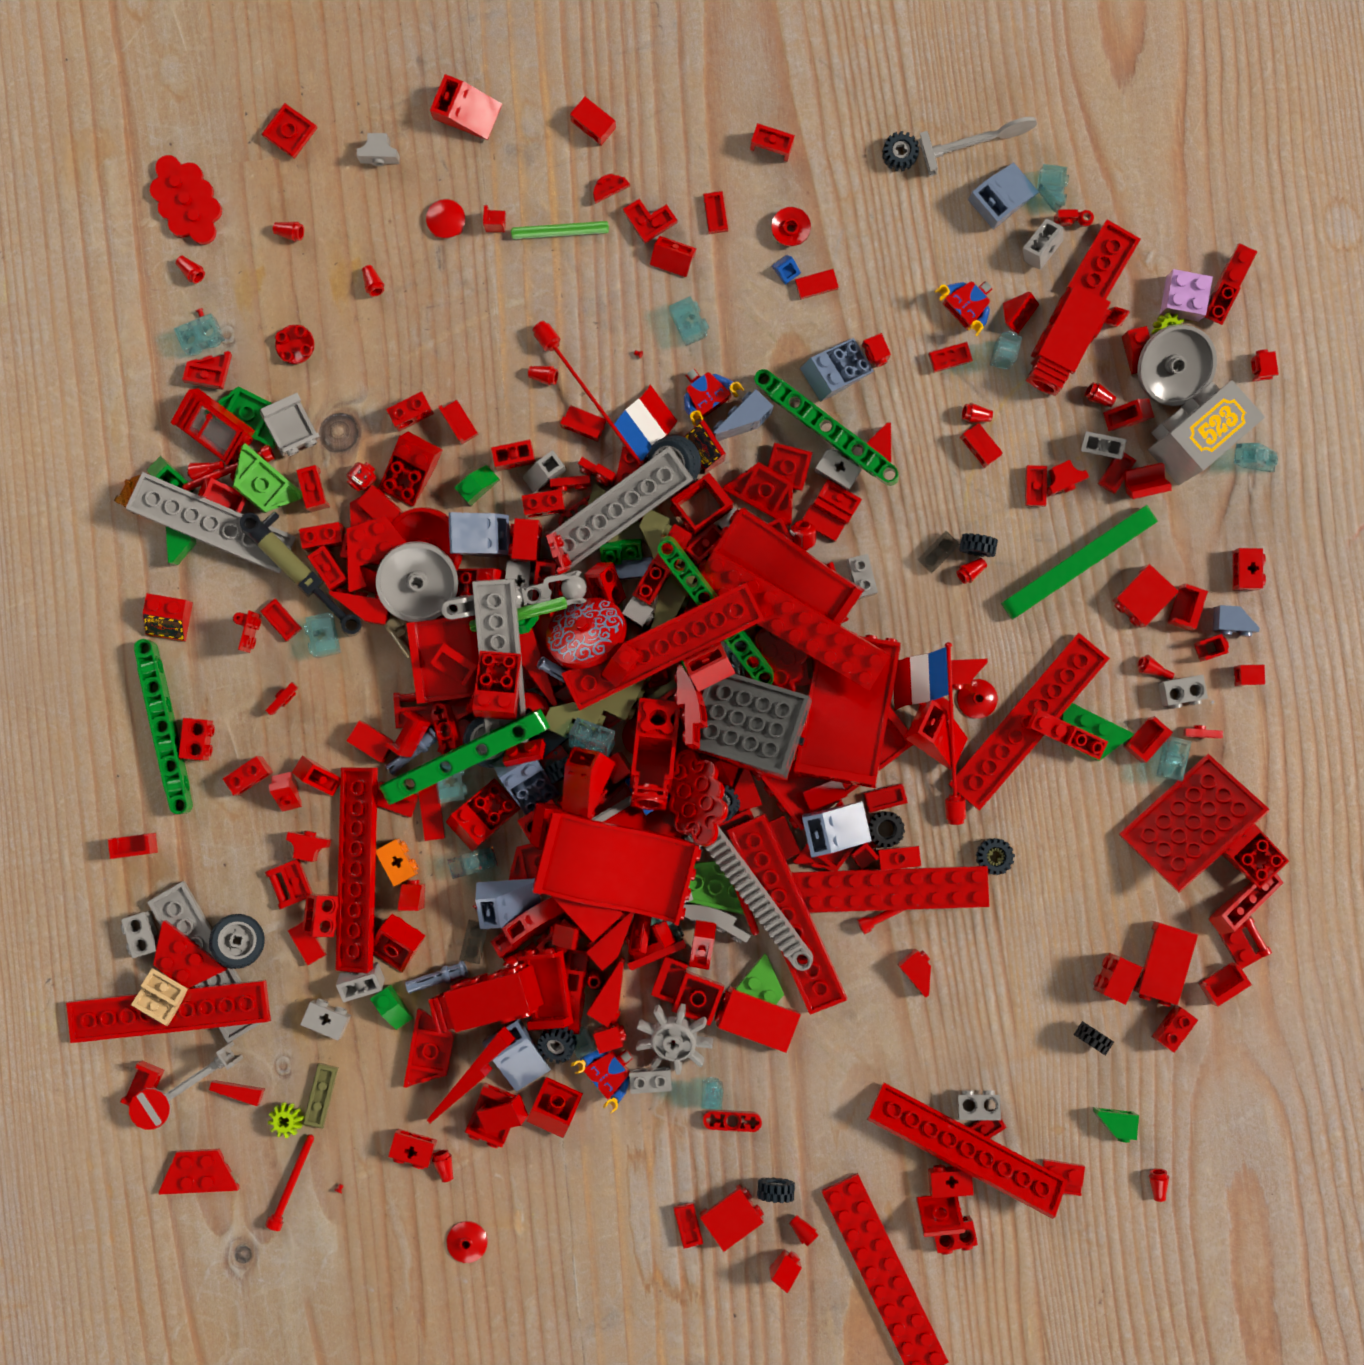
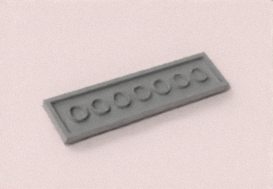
[541,446,694,569]
[126,472,296,574]
[472,578,528,743]
[147,881,261,1043]

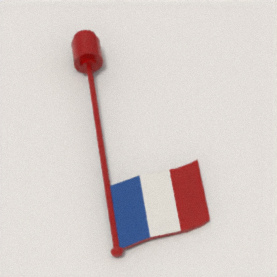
[532,321,677,467]
[893,642,966,825]

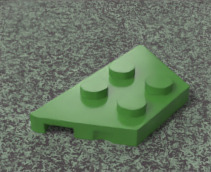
[232,444,303,513]
[715,953,784,1015]

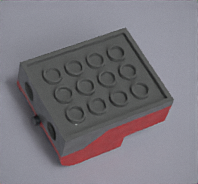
[686,674,813,780]

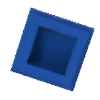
[772,255,801,285]

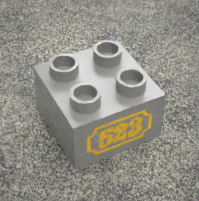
[1147,380,1265,485]

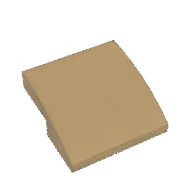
[131,968,188,1026]

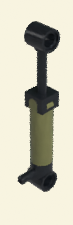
[240,512,362,637]

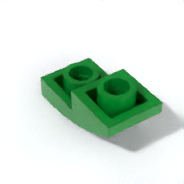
[600,539,643,564]

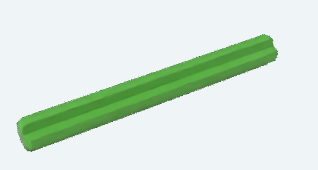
[511,221,609,239]
[469,597,567,632]

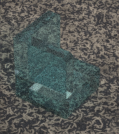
[572,1025,597,1059]

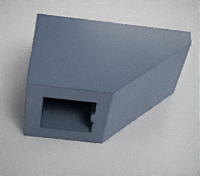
[1213,605,1260,637]

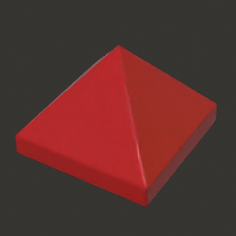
[1104,306,1130,327]

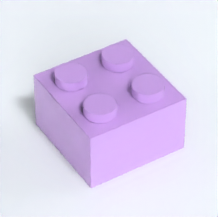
[1160,269,1213,322]

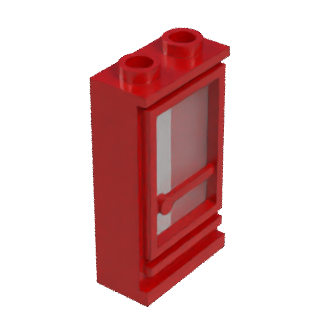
[170,388,255,465]

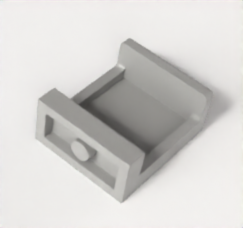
[260,393,320,457]

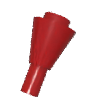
[187,460,224,480]
[1137,654,1175,680]
[503,942,536,968]

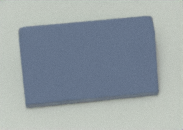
[615,557,653,580]

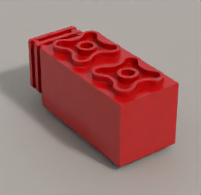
[1025,284,1111,396]
[630,698,680,810]
[429,963,544,1033]

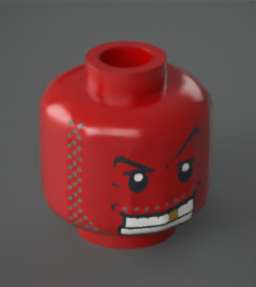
[346,462,377,492]
[790,520,816,551]

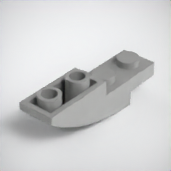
[683,903,751,943]

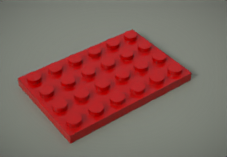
[1119,754,1270,893]

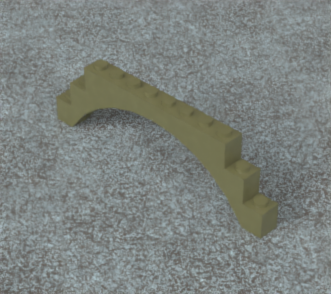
[545,510,697,738]

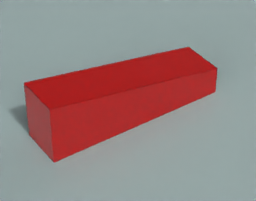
[209,1080,265,1106]

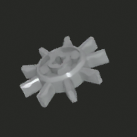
[636,1004,714,1075]

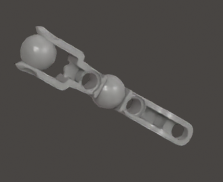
[442,570,587,619]

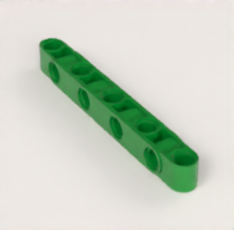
[754,369,899,486]
[134,639,193,814]
[379,708,550,805]

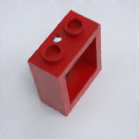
[670,472,733,536]

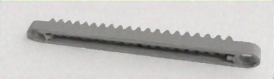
[705,825,813,971]

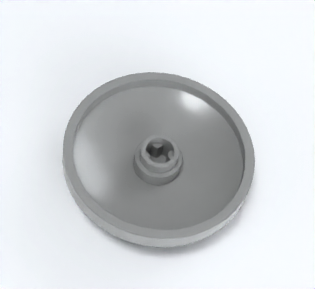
[1138,324,1217,406]
[376,542,458,622]

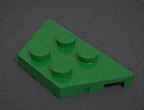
[204,386,275,449]
[1061,703,1134,761]

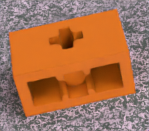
[376,838,419,886]

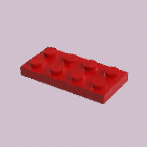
[1066,219,1141,299]

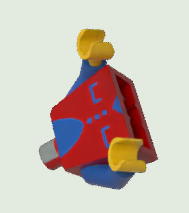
[934,281,992,336]
[684,369,744,426]
[570,1049,633,1114]

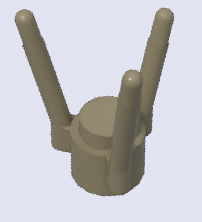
[384,617,411,658]

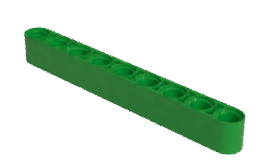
[1001,505,1158,620]
[658,536,774,685]

